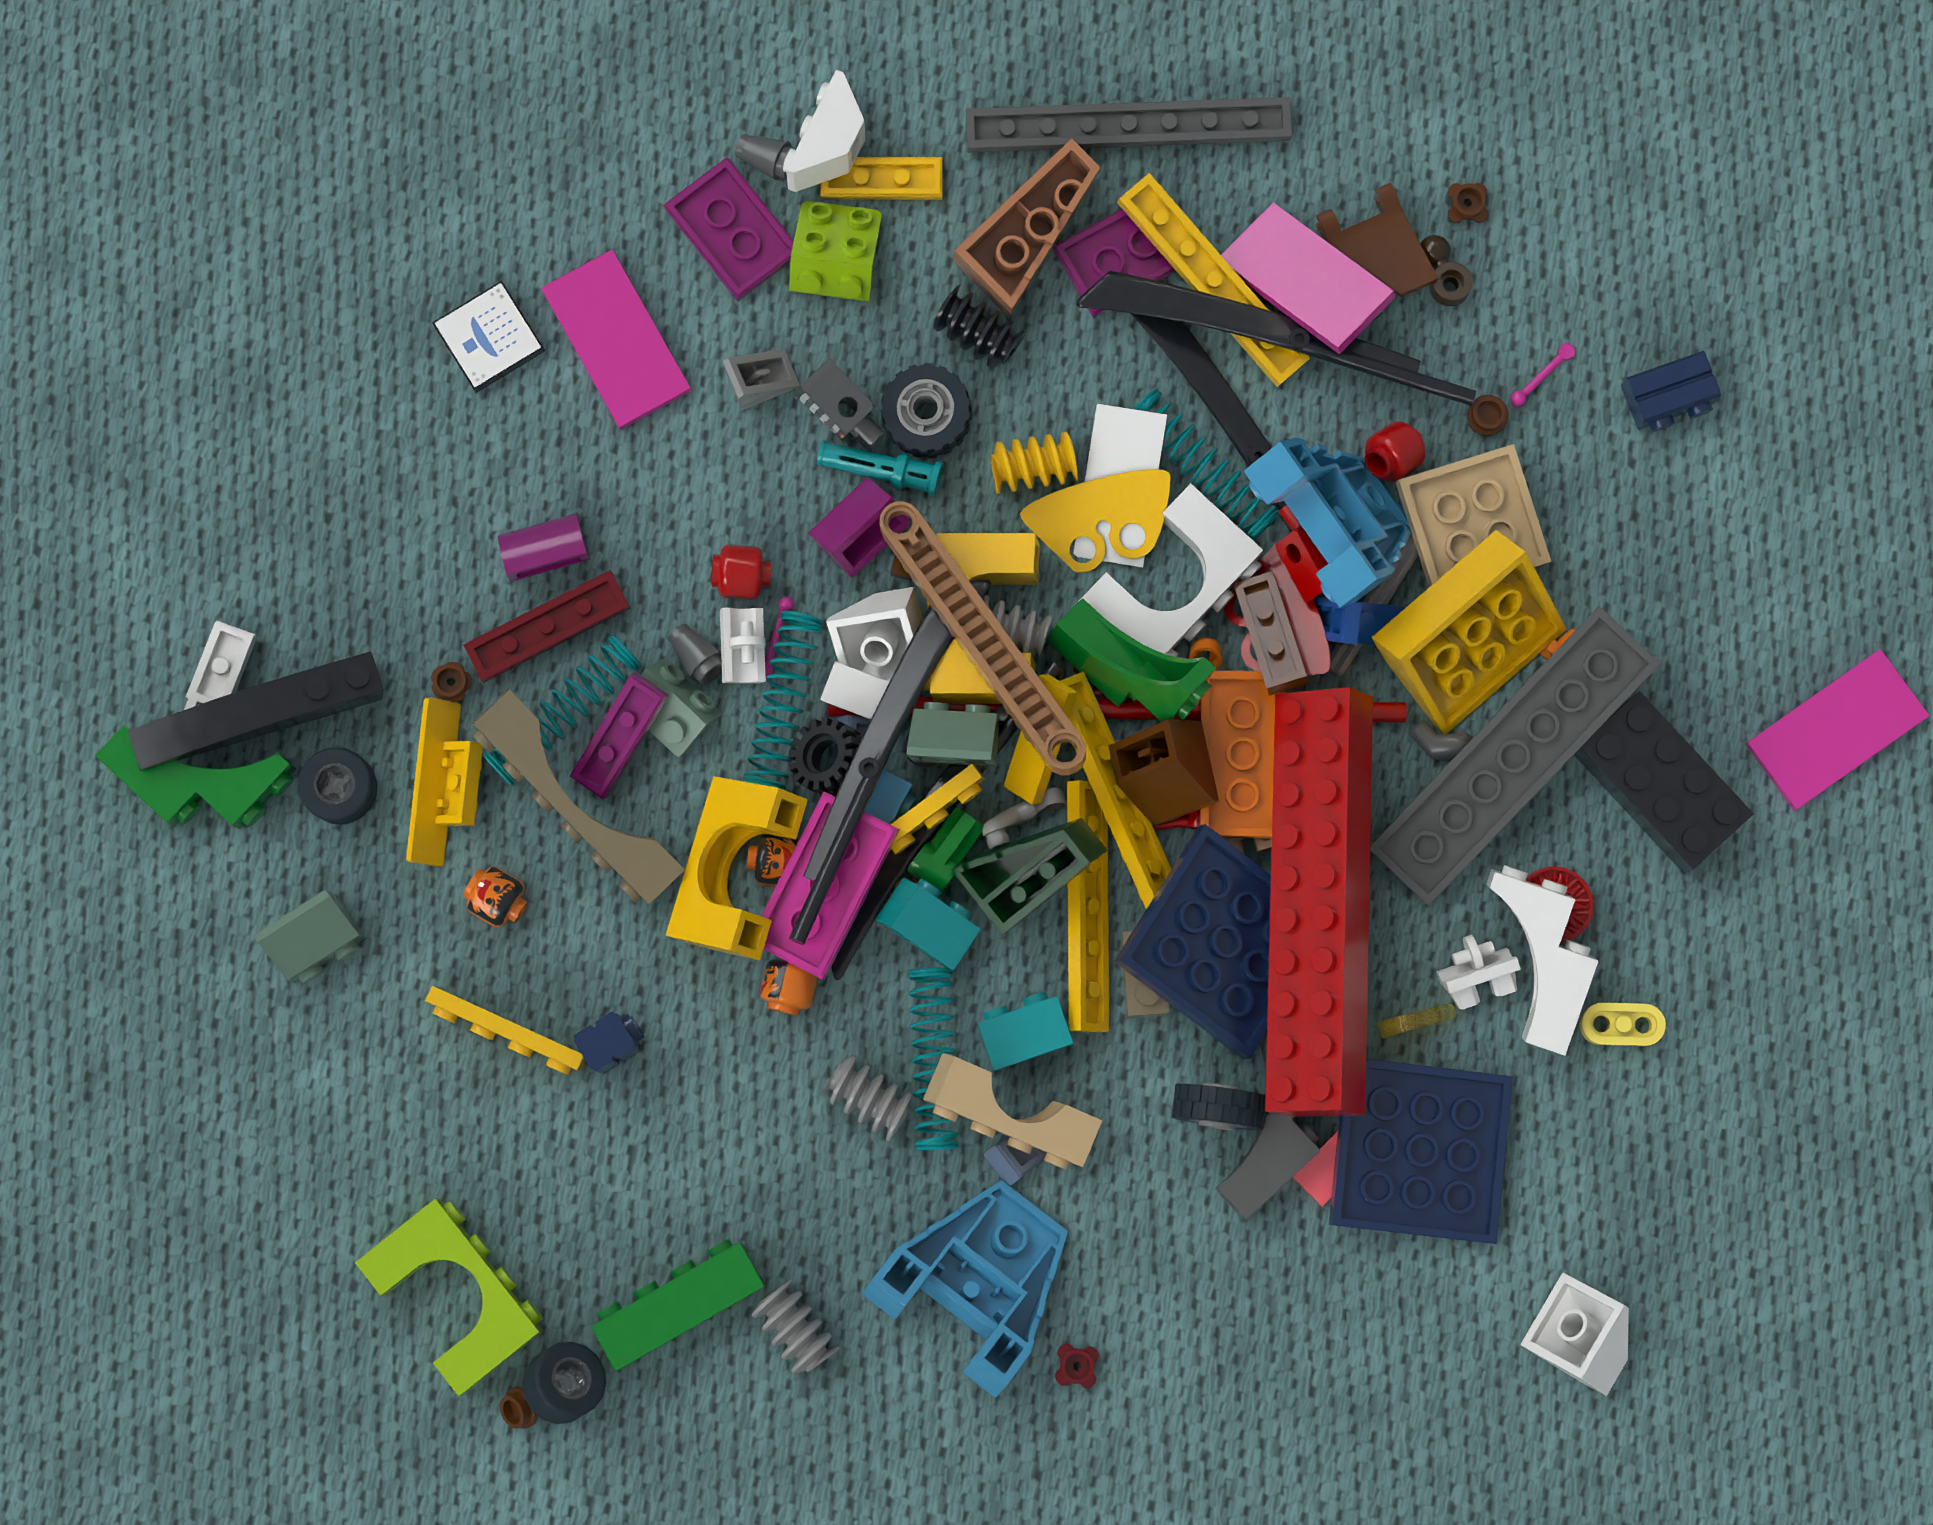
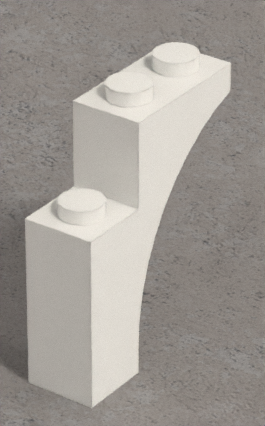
[1486,865,1598,1056]

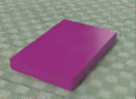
[663,157,794,302]
[1053,209,1177,318]

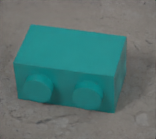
[875,878,981,971]
[977,991,1074,1071]

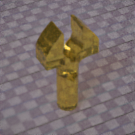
[1378,1003,1456,1038]

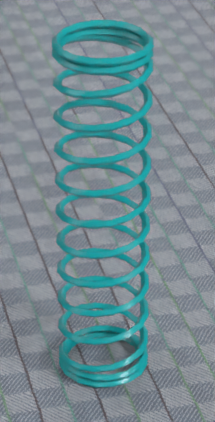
[1133,389,1279,541]
[742,611,824,790]
[483,635,642,786]
[908,968,960,1151]

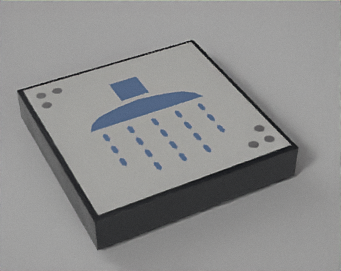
[432,280,545,393]

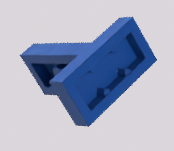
[1313,596,1406,645]

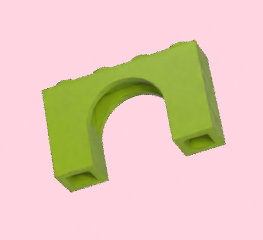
[355,1199,544,1396]

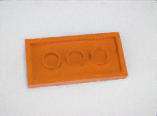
[1200,671,1285,838]

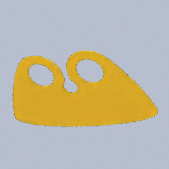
[1020,469,1170,573]

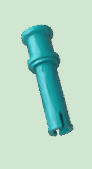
[817,440,944,498]

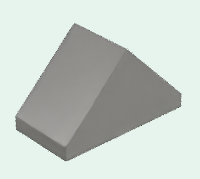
[723,349,800,411]

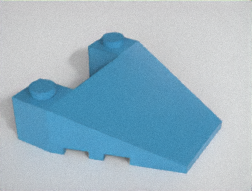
[1244,437,1411,608]
[862,1180,1068,1398]

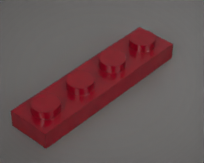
[463,570,631,683]

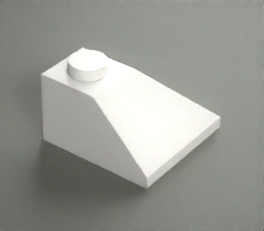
[826,587,923,682]
[1520,1273,1629,1396]

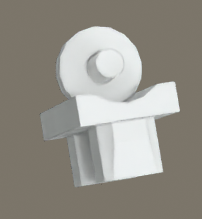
[720,608,766,683]
[1436,935,1521,1009]

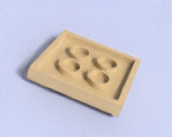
[1395,444,1551,587]

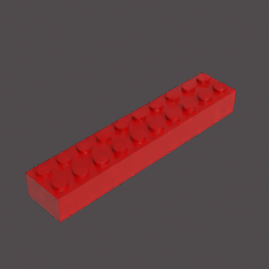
[1265,687,1373,1117]

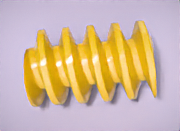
[990,431,1078,494]

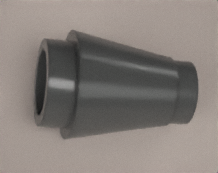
[735,134,796,180]
[668,624,722,685]

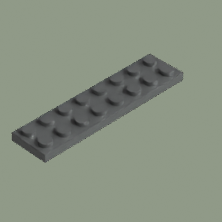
[1370,606,1661,906]

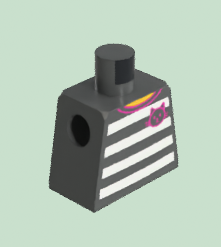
[795,358,884,449]

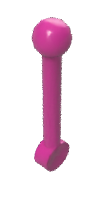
[1510,343,1575,407]
[765,597,795,677]

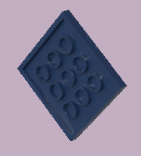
[1114,824,1271,1060]
[1329,1059,1513,1244]

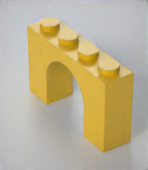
[924,533,1040,704]
[665,776,808,961]

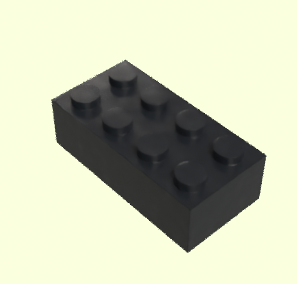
[1574,691,1754,874]

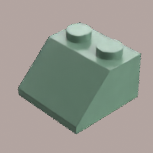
[907,702,1000,767]
[254,889,365,984]

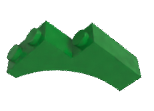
[1046,598,1216,722]
[95,725,296,829]

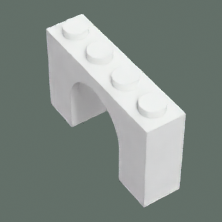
[1078,483,1263,657]

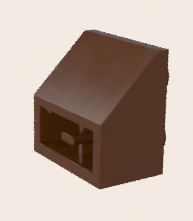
[1108,719,1219,826]

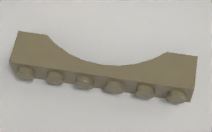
[472,688,685,905]

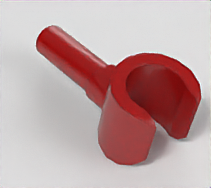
[1153,809,1200,831]

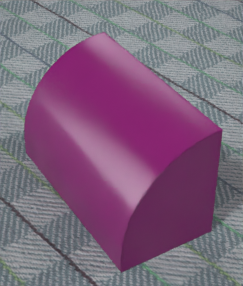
[808,477,911,578]
[498,513,590,582]

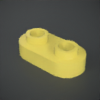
[1579,1003,1666,1046]

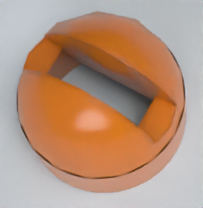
[1189,637,1223,671]

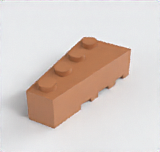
[952,138,1100,318]

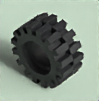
[788,717,862,797]

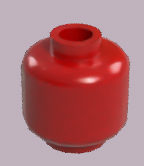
[1365,421,1425,482]
[711,545,771,600]

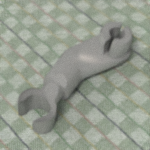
[982,787,1067,849]

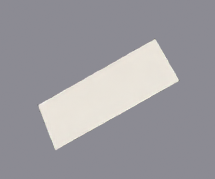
[1074,404,1167,567]

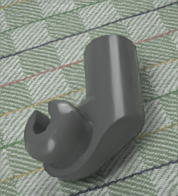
[1409,719,1472,760]

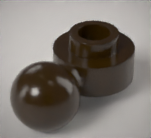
[1420,235,1473,306]

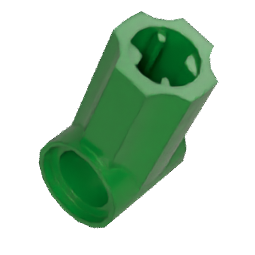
[907,807,983,895]

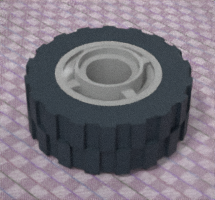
[880,363,973,459]
[1171,1083,1266,1131]

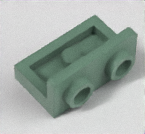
[641,659,722,758]

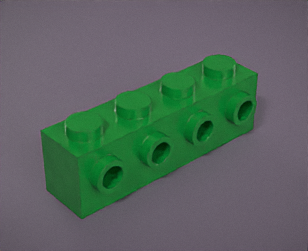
[591,1239,766,1371]

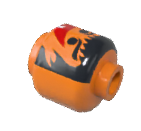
[747,834,800,887]
[463,866,528,928]
[760,959,818,1016]

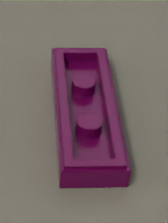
[569,672,669,799]

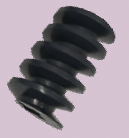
[933,284,1027,369]

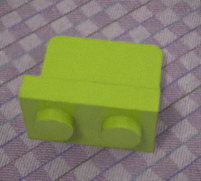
[789,201,882,302]

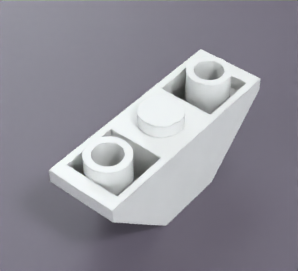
[783,70,865,192]

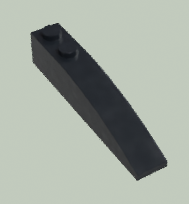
[128,651,384,772]

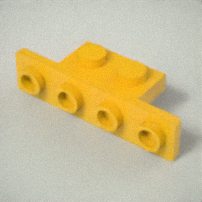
[406,697,483,867]

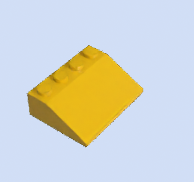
[1372,530,1567,735]

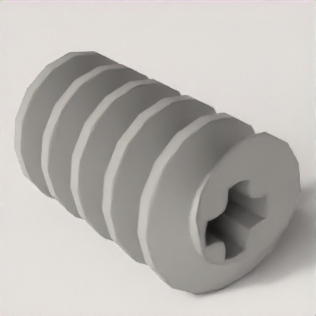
[982,595,1052,659]
[819,1055,912,1143]
[752,1279,841,1374]

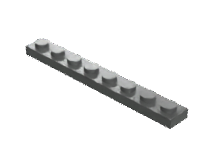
[966,97,1292,153]

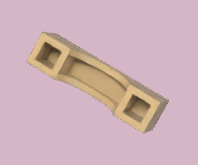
[923,1053,1102,1170]

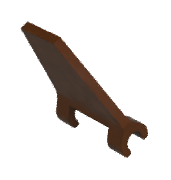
[1316,183,1438,298]

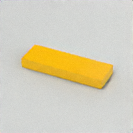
[821,157,942,200]
[1003,674,1078,805]

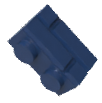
[1621,351,1721,432]
[573,1012,645,1074]

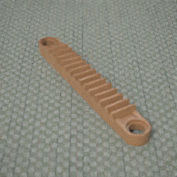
[880,501,1086,775]

